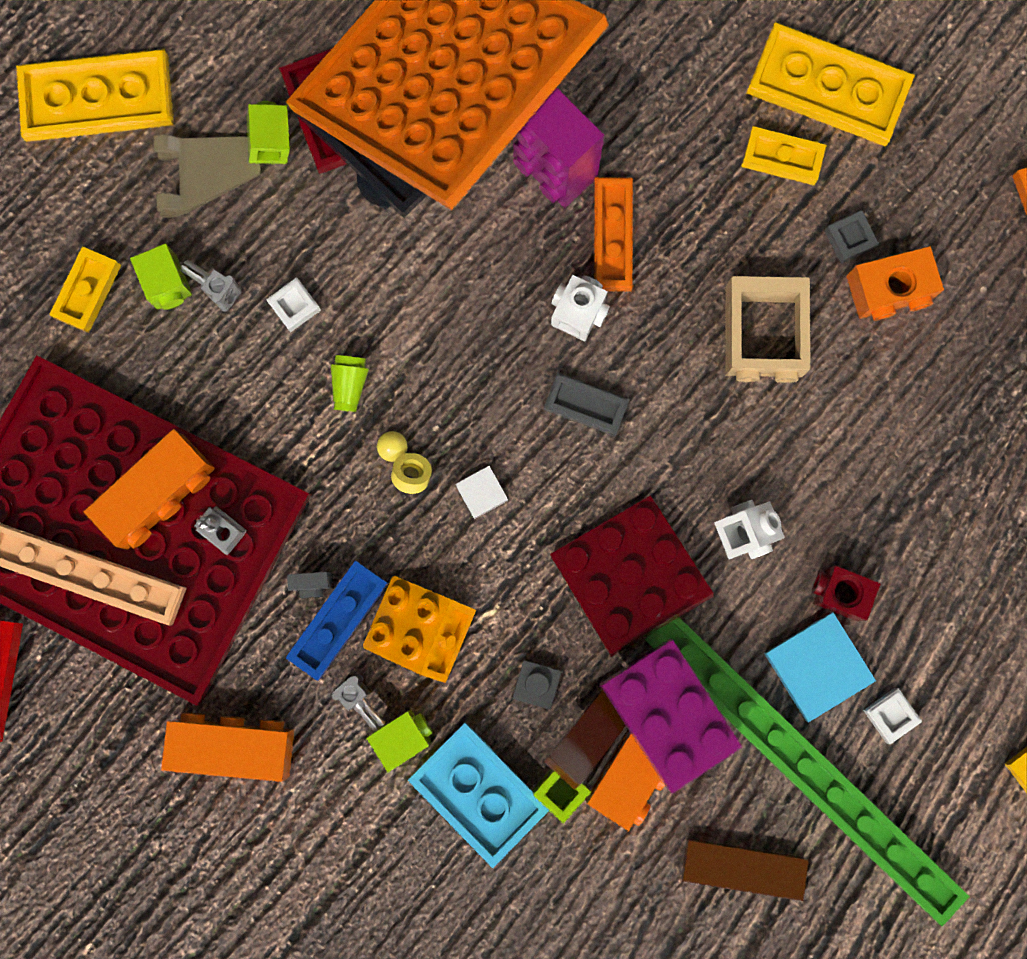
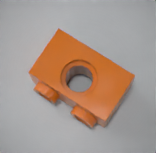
[846,246,944,321]

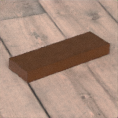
[544,689,626,790]
[681,838,809,901]

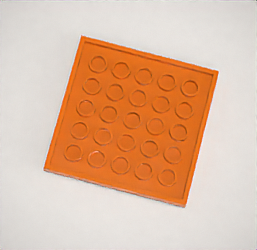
[286,0,609,210]

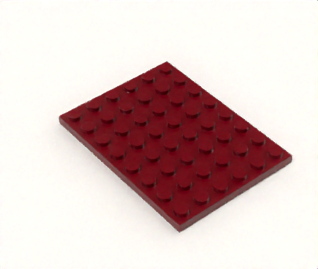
[0,355,311,706]

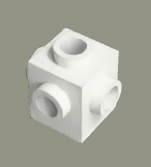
[551,275,610,342]
[714,500,785,559]

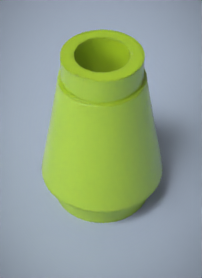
[330,355,369,412]

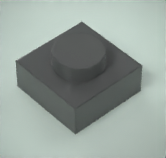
[824,211,879,264]
[287,572,334,599]
[512,660,561,710]

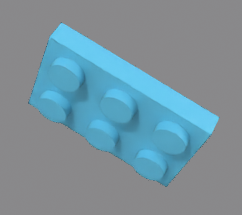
[408,722,549,868]

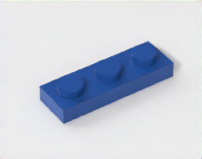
[286,560,389,681]

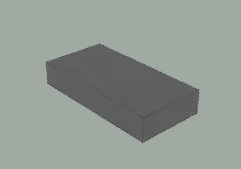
[544,372,629,437]

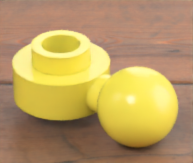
[377,431,432,494]

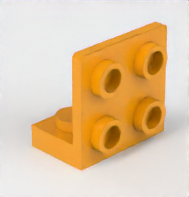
[363,576,476,683]

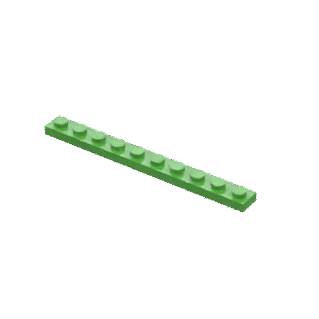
[644,617,970,927]

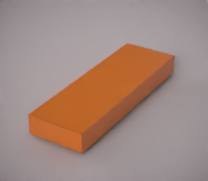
[594,177,633,292]

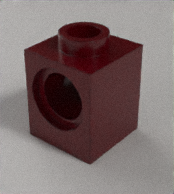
[812,566,881,621]

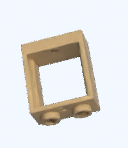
[725,276,810,383]

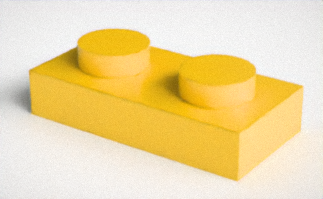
[741,126,826,185]
[49,246,121,333]

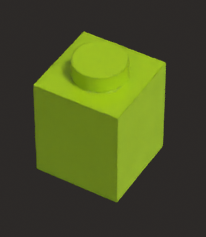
[246,101,290,164]
[130,243,193,310]
[366,709,433,773]
[532,769,591,824]

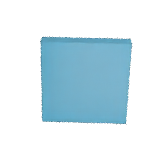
[764,612,876,722]

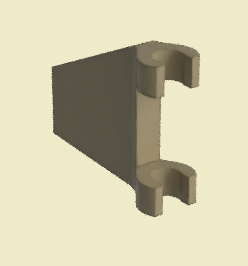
[154,135,261,218]

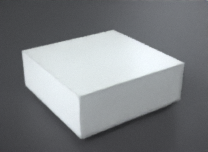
[266,278,321,332]
[455,466,508,519]
[863,688,922,744]

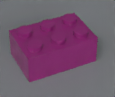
[513,87,604,208]
[600,640,742,794]

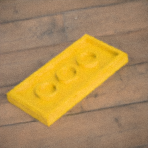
[746,22,915,146]
[16,49,174,142]

